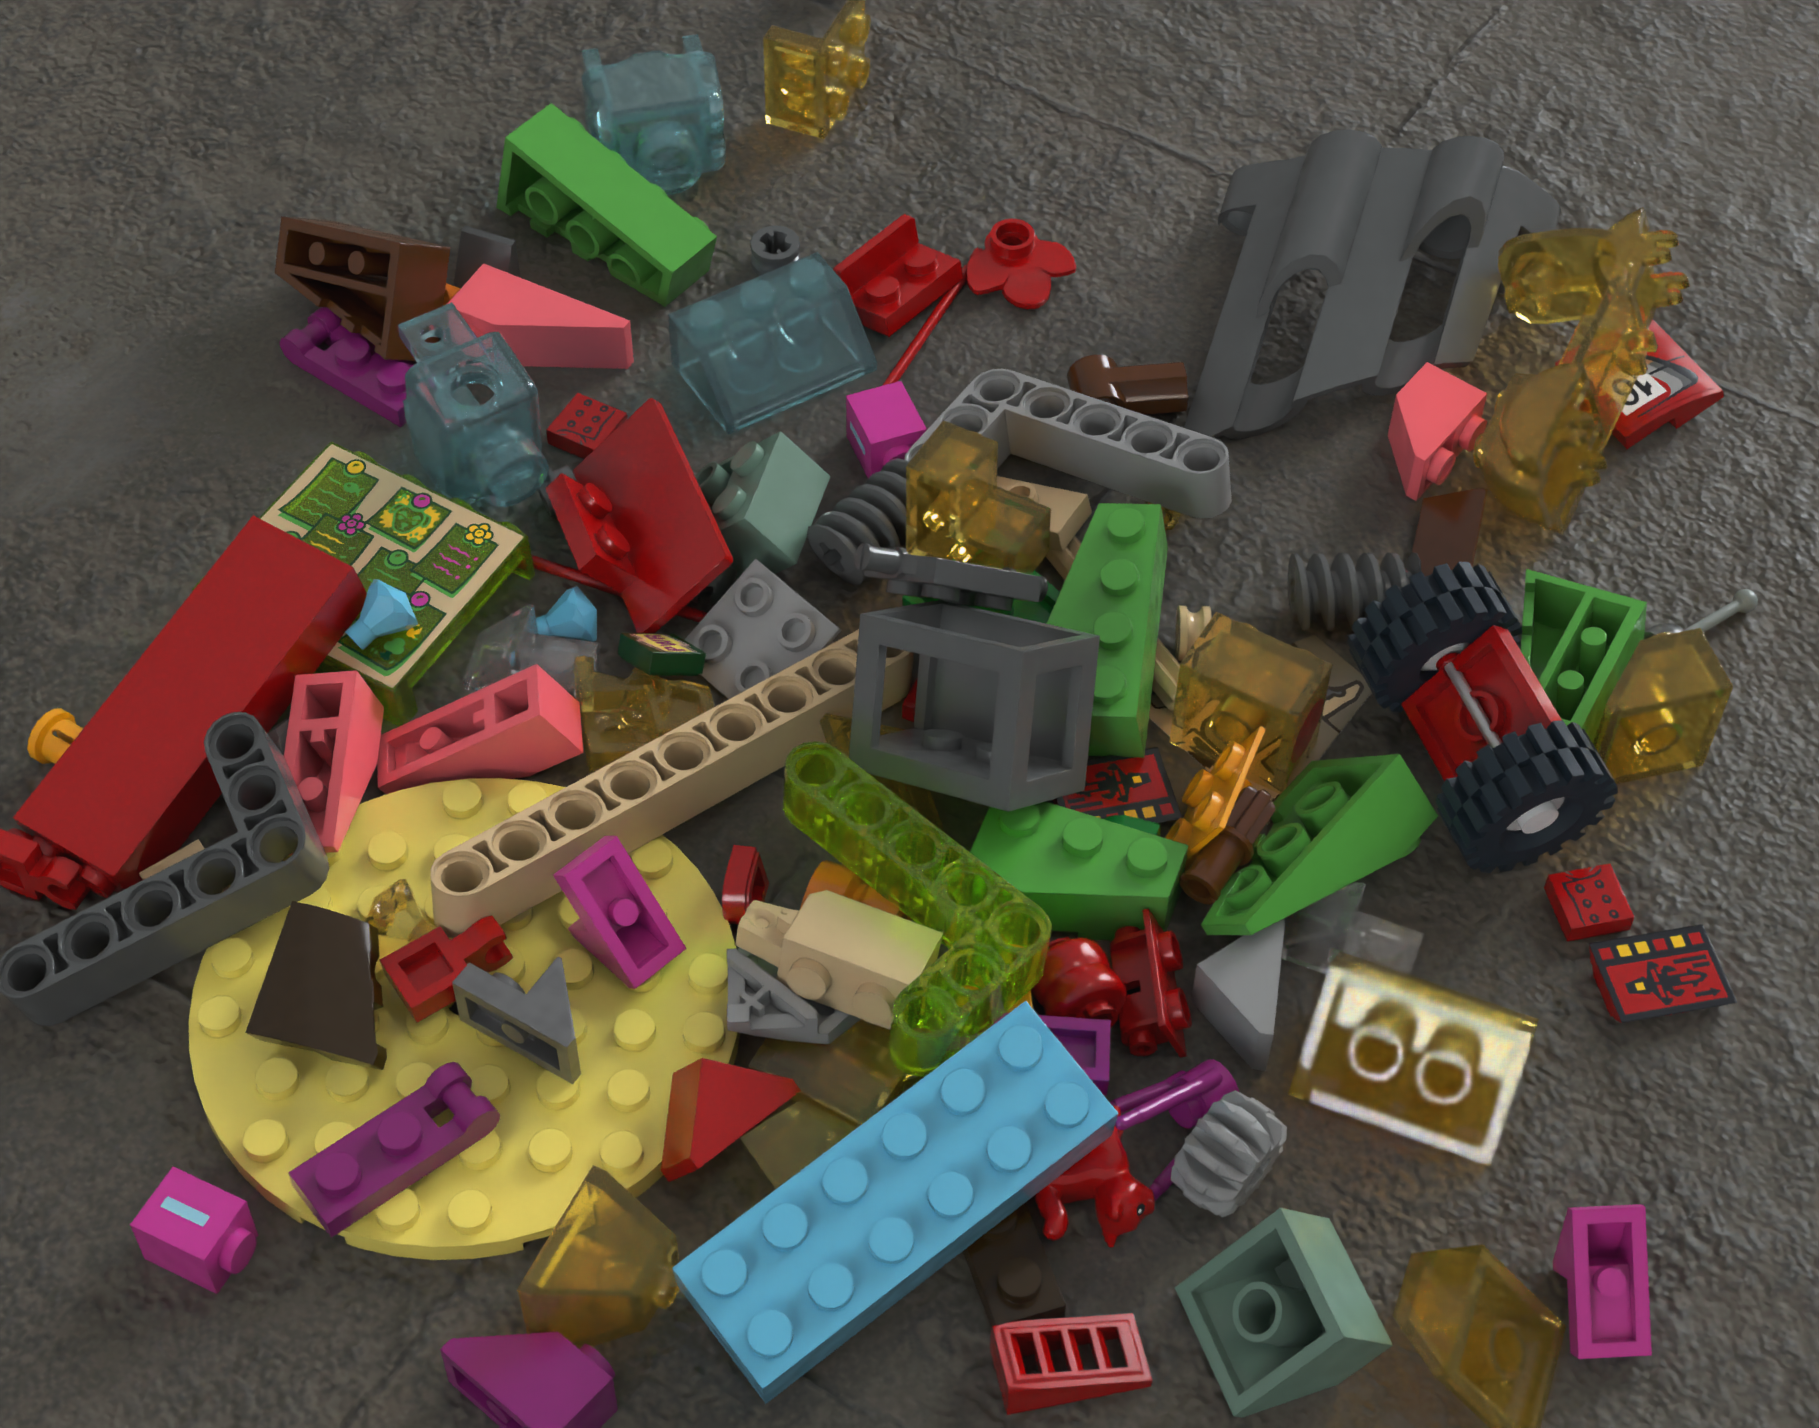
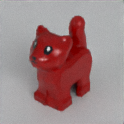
[1035,1106,1155,1248]

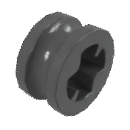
[750,225,801,280]

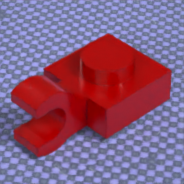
[379,915,513,1023]

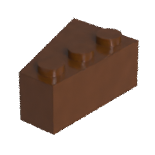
[275,216,451,362]

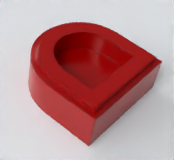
[722,845,769,925]

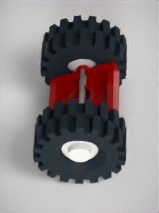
[1347,562,1618,873]

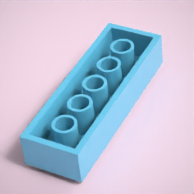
[672,1001,1118,1404]

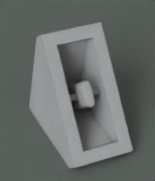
[1191,919,1285,1071]

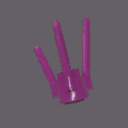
[1110,1059,1239,1202]

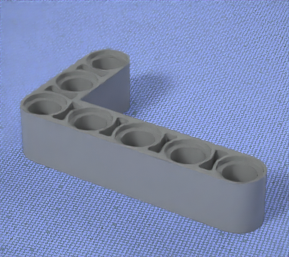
[905,369,1232,520]

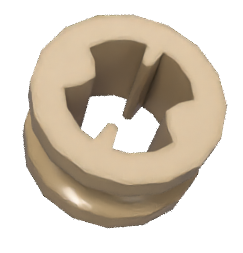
[1175,605,1212,662]

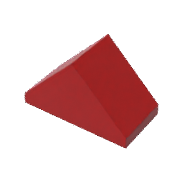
[661,1058,801,1182]

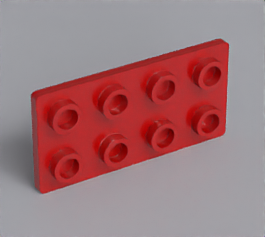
[545,398,733,633]

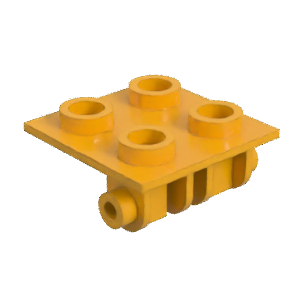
[1165,726,1266,871]

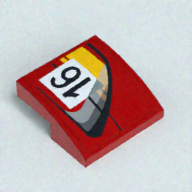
[1555,318,1724,449]

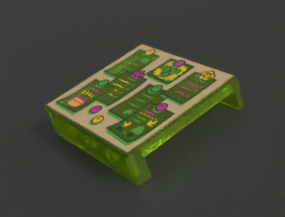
[192,441,535,727]

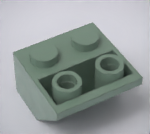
[696,431,831,579]

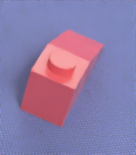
[446,263,634,369]
[377,664,583,794]
[284,670,384,855]

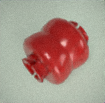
[1029,937,1126,1027]

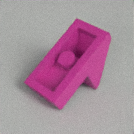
[553,836,687,989]
[1553,1204,1652,1359]

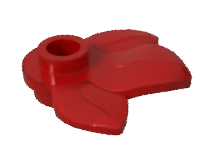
[967,219,1076,309]

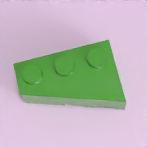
[1521,569,1647,747]

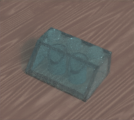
[668,252,877,435]

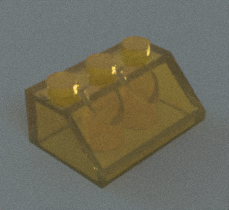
[1288,951,1539,1166]

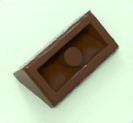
[1412,488,1488,576]

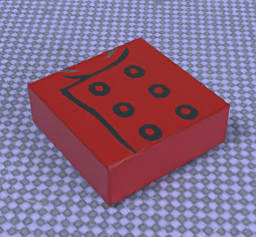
[546,393,628,459]
[1544,864,1635,942]

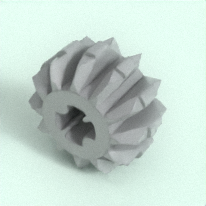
[1171,1090,1287,1217]

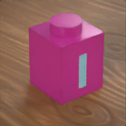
[846,381,927,478]
[130,1166,258,1294]

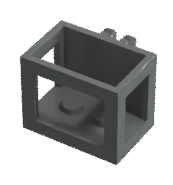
[848,600,1100,812]

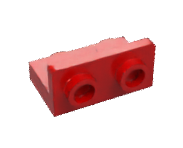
[832,214,963,337]

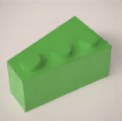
[951,801,1189,941]

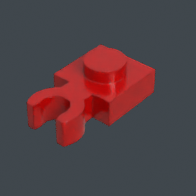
[0,828,91,910]

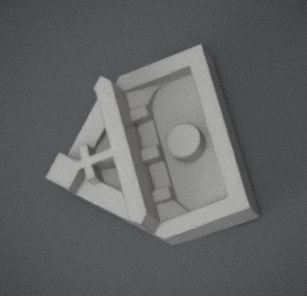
[727,947,861,1044]

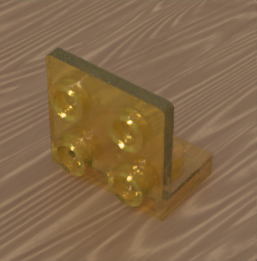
[763,0,871,139]

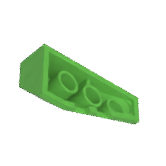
[1201,754,1438,935]

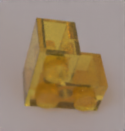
[906,420,1051,575]

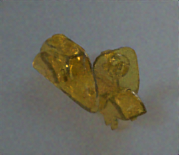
[1473,207,1690,535]

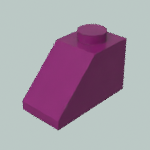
[440,1332,618,1428]

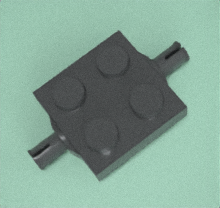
[855,543,1048,611]

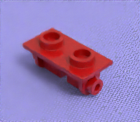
[1109,908,1192,1058]

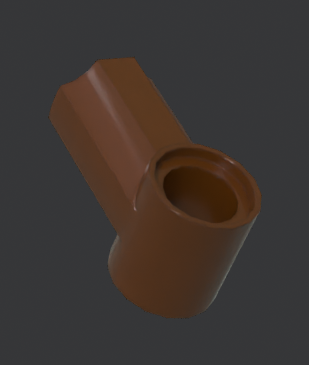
[1067,354,1189,415]

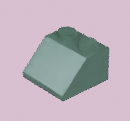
[1174,1208,1393,1418]

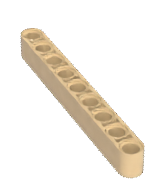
[431,629,914,938]

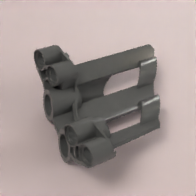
[1184,129,1561,439]

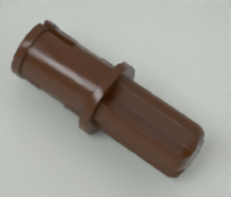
[1179,786,1275,905]

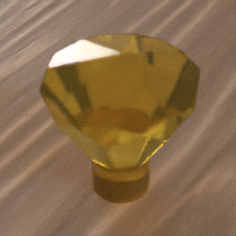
[364,878,436,942]

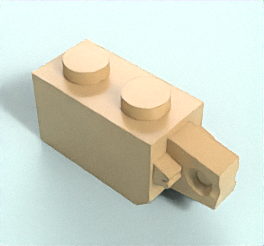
[735,890,943,1035]

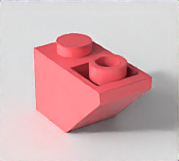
[1388,362,1487,501]

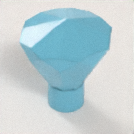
[345,579,418,650]
[528,586,597,643]

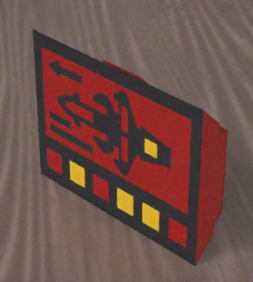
[1052,747,1182,823]
[1589,924,1738,1023]

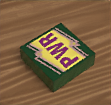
[617,633,706,676]

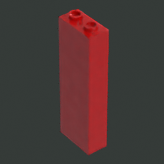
[13,515,367,898]

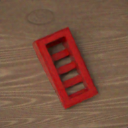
[990,1313,1153,1415]

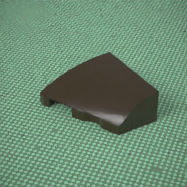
[245,901,387,1070]

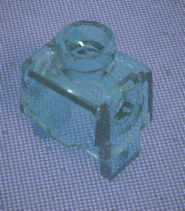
[582,34,726,195]
[398,302,549,507]

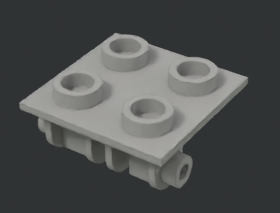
[685,559,842,699]

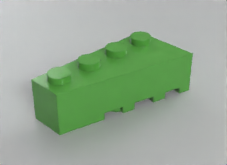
[496,103,717,307]
[1046,503,1168,758]

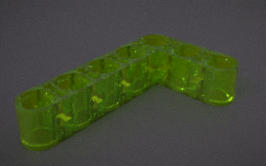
[783,741,1052,1077]

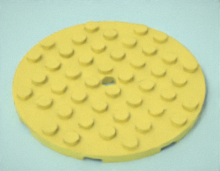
[189,778,740,1260]

